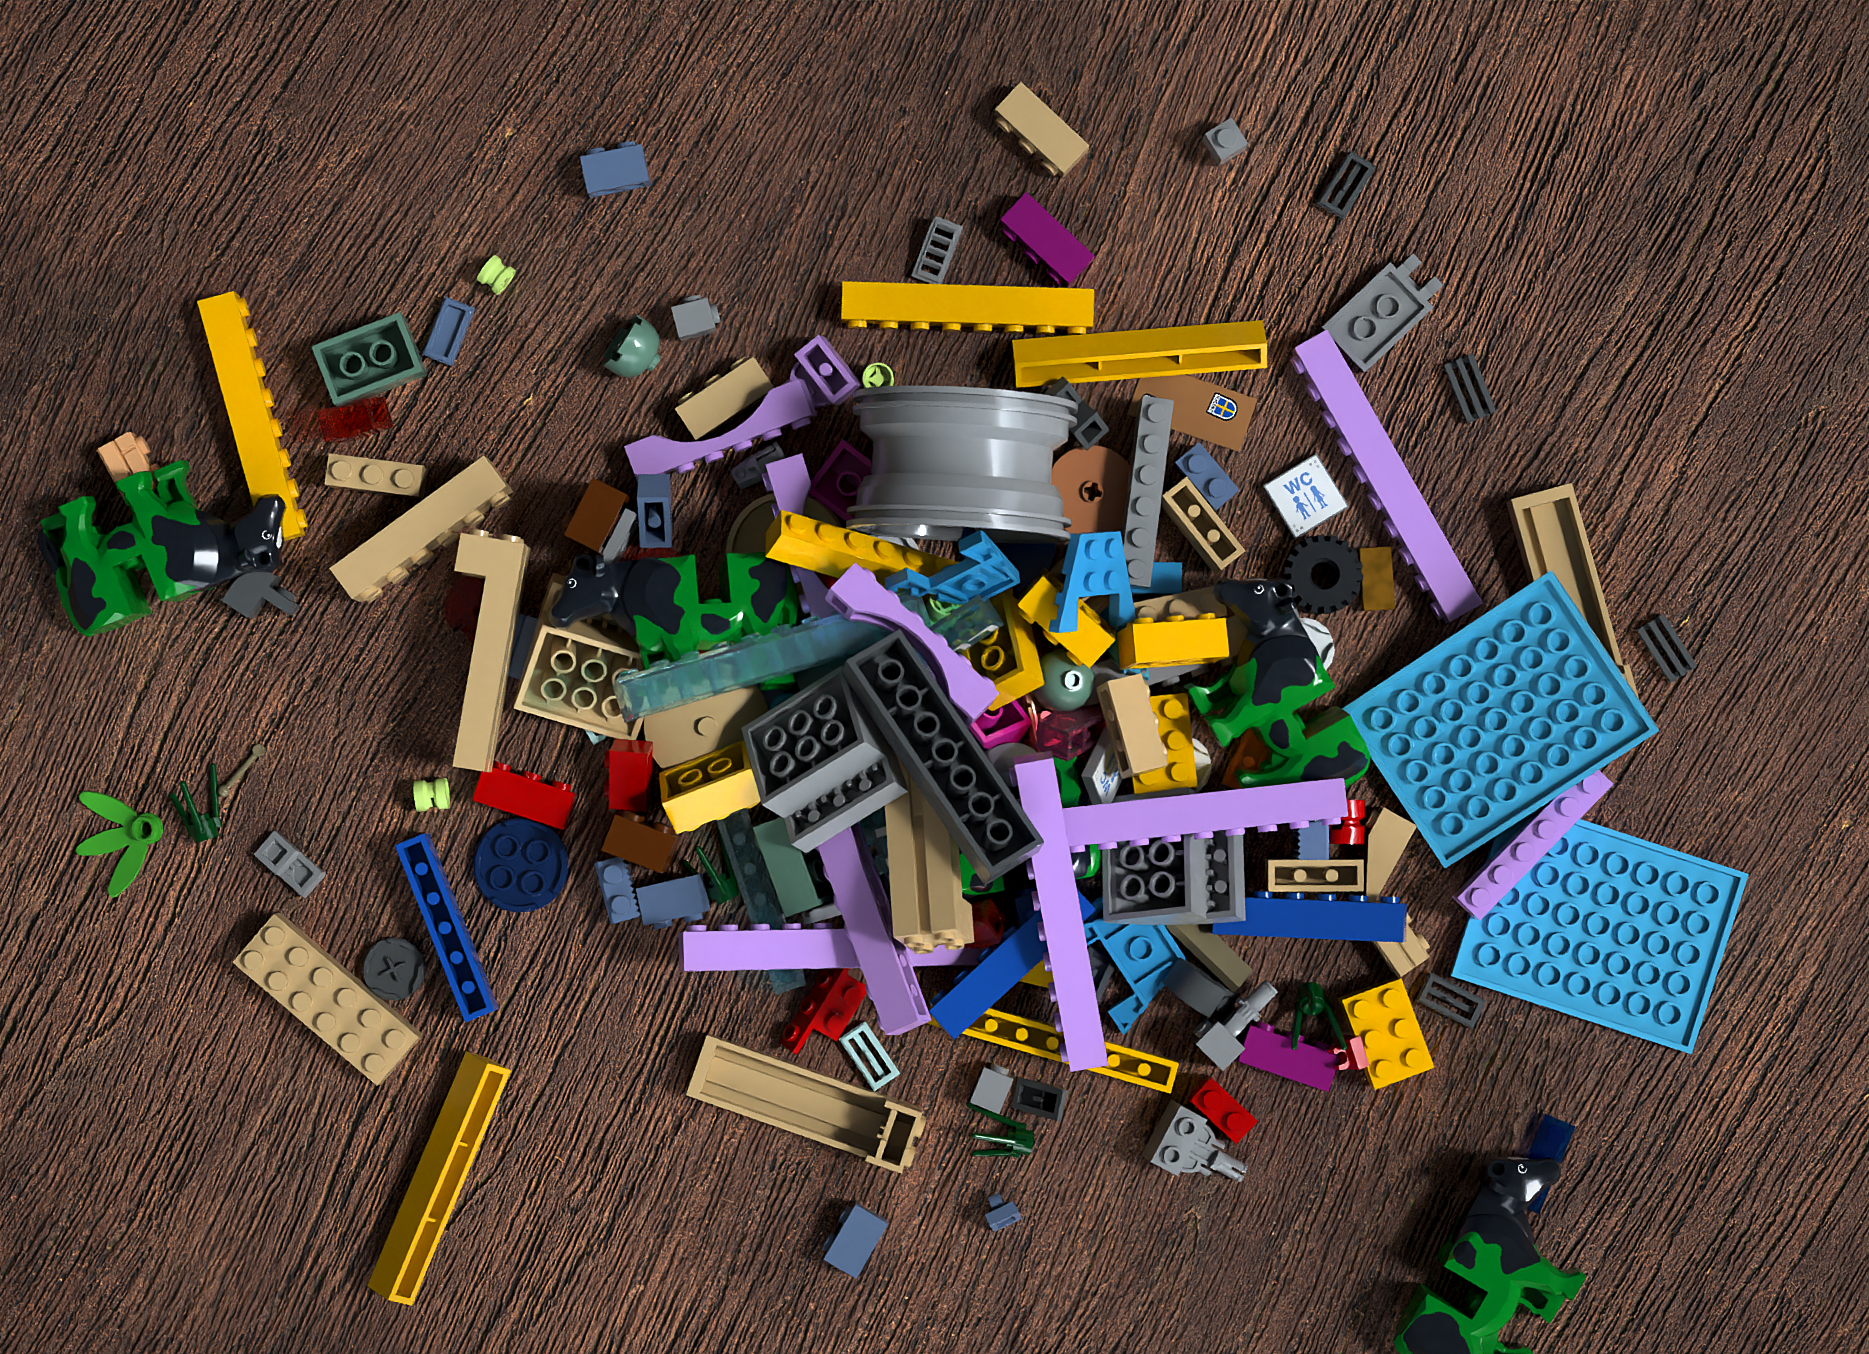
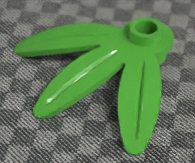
[75,791,163,897]

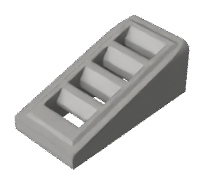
[911,216,963,284]

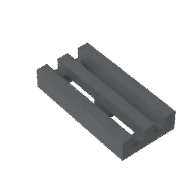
[1316,150,1377,221]
[1443,354,1497,424]
[1635,613,1697,683]
[1415,972,1486,1029]

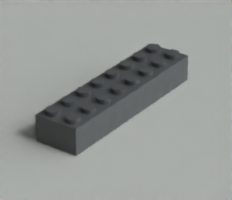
[842,629,1044,885]

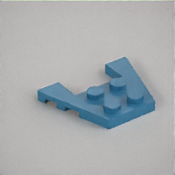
[885,530,1020,607]
[1049,530,1136,633]
[1083,917,1186,1035]

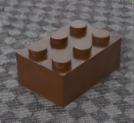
[563,478,635,555]
[601,810,682,873]

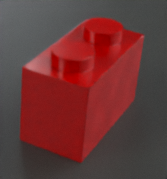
[604,739,653,812]
[1187,1075,1258,1144]

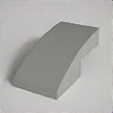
[254,831,326,898]

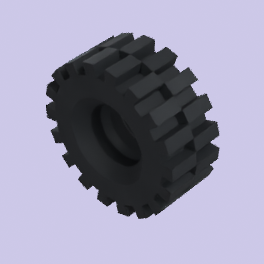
[1282,535,1364,615]

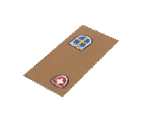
[1127,375,1258,452]

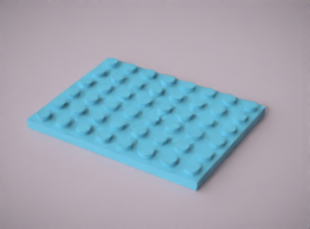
[1342,570,1660,868]
[1449,808,1749,1054]

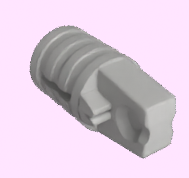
[731,441,786,489]

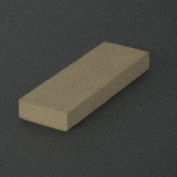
[1165,924,1253,993]

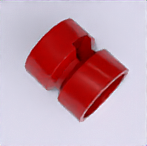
[1329,800,1365,844]

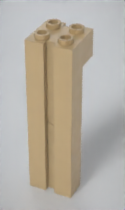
[1506,483,1639,698]
[452,529,531,773]
[885,750,974,954]
[686,1033,926,1174]

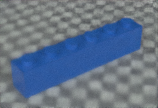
[395,833,499,1023]
[929,889,1096,1040]
[1212,891,1407,942]

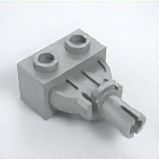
[1191,979,1278,1071]
[1142,1099,1248,1182]

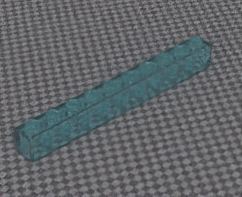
[612,589,932,722]

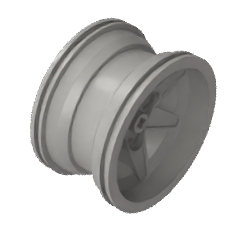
[846,385,1078,544]

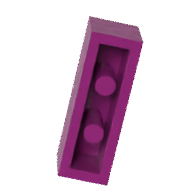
[1000,192,1095,288]
[1236,1021,1340,1092]

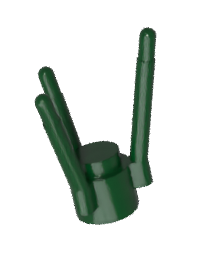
[169,763,223,843]
[681,824,740,906]
[1291,982,1347,1051]
[966,1101,1034,1158]

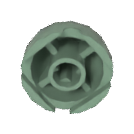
[601,314,661,378]
[1032,649,1095,712]

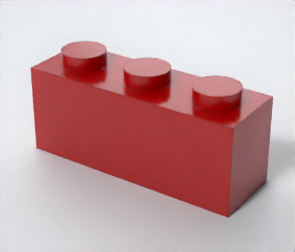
[472,760,577,830]

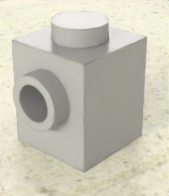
[671,295,721,341]

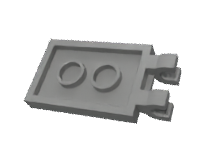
[1321,254,1443,373]

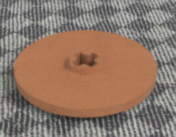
[1051,445,1130,533]

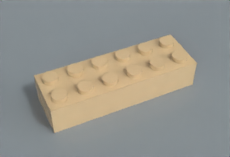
[329,456,514,603]
[233,913,423,1086]

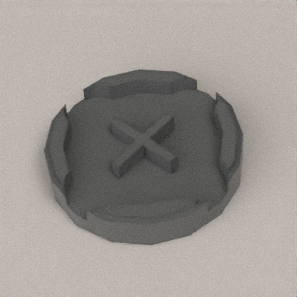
[362,937,426,1001]

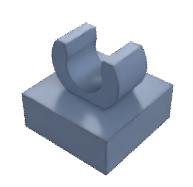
[985,1192,1023,1232]

